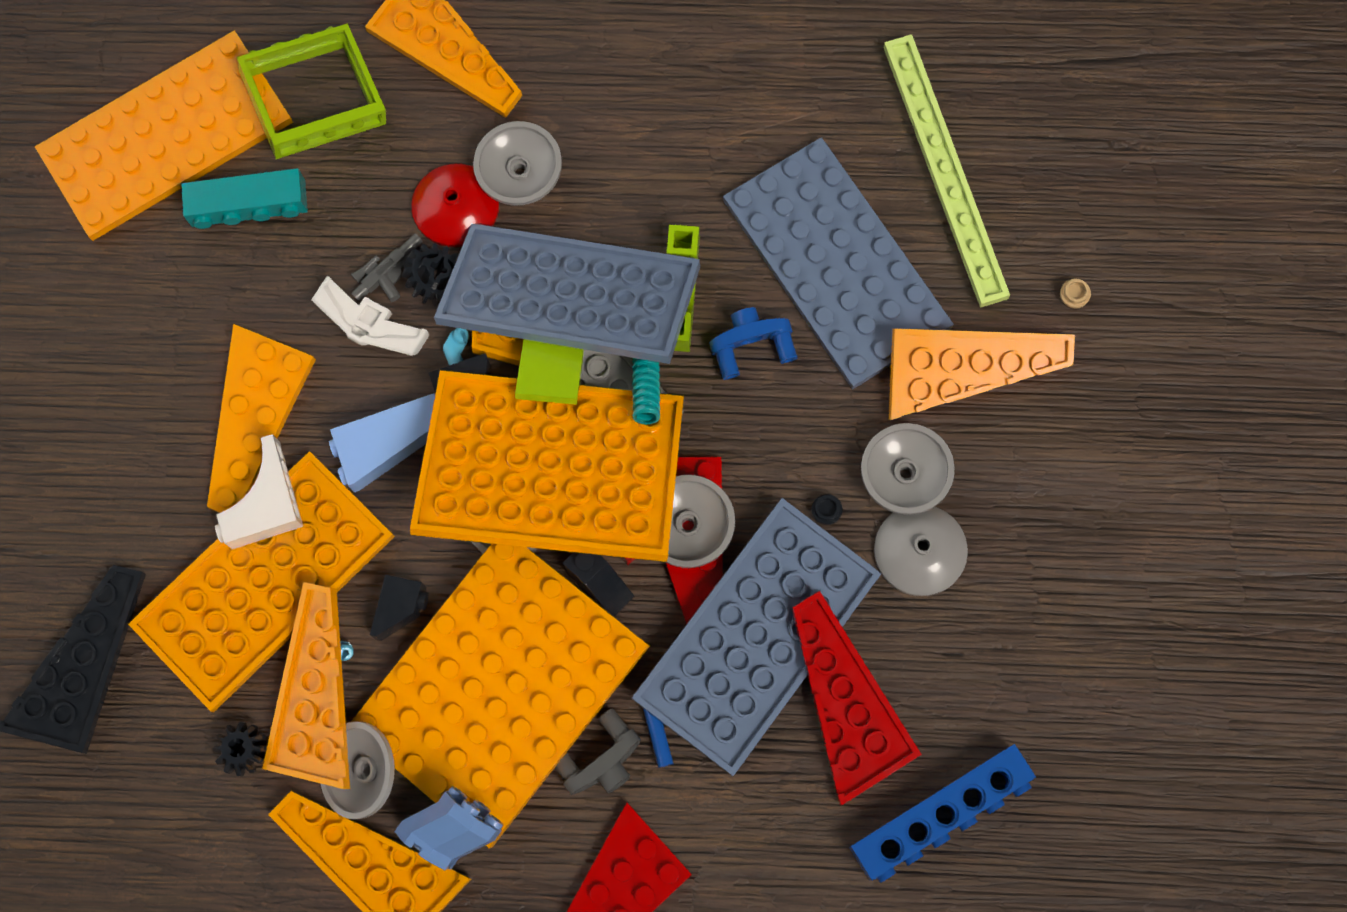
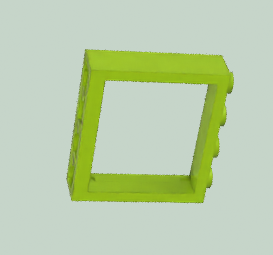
[237,23,386,159]

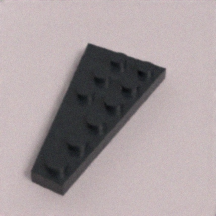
[0,565,146,754]

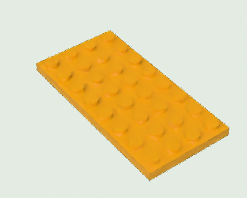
[35,30,293,241]
[128,451,395,713]

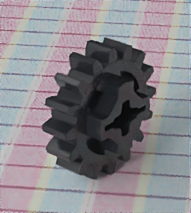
[402,243,459,307]

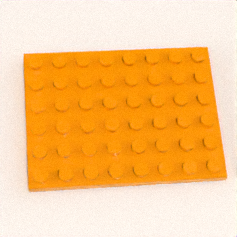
[410,370,684,562]
[351,543,650,849]

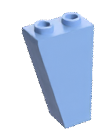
[329,393,435,492]

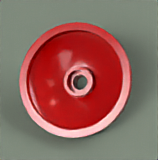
[411,164,499,248]

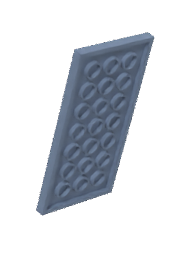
[723,137,954,390]
[434,223,700,364]
[631,498,882,776]

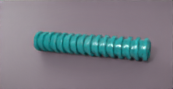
[632,358,660,425]

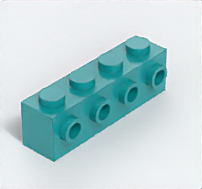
[181,168,308,229]

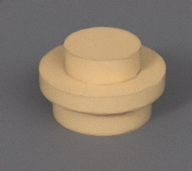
[1060,279,1091,309]

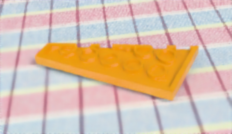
[889,328,1075,420]
[262,582,350,789]
[268,791,472,912]

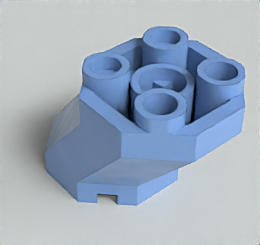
[394,786,504,870]

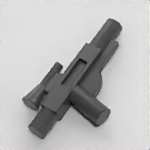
[350,234,423,302]

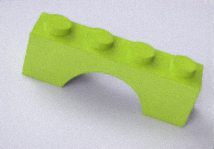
[667,225,700,352]

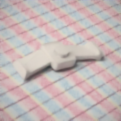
[311,276,429,356]

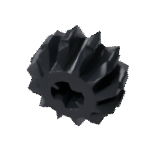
[212,722,267,777]

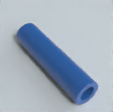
[643,708,674,768]

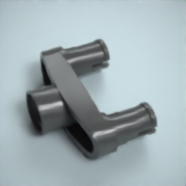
[555,708,641,795]

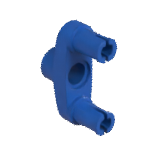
[709,307,798,380]

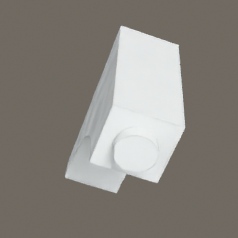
[215,434,303,549]

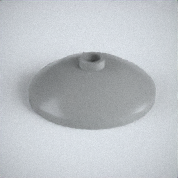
[473,121,562,206]
[861,423,955,515]
[666,475,735,568]
[874,507,968,596]
[321,722,395,819]

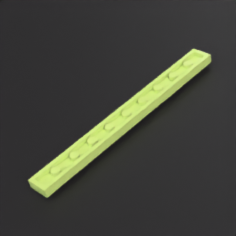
[884,34,1010,308]

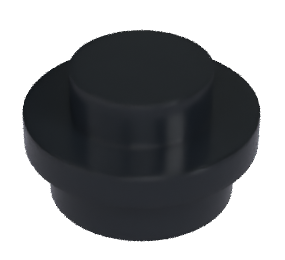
[812,494,843,525]

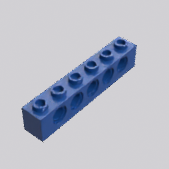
[849,744,1036,883]

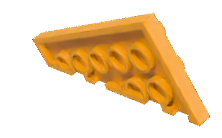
[365,0,522,118]
[207,324,316,513]

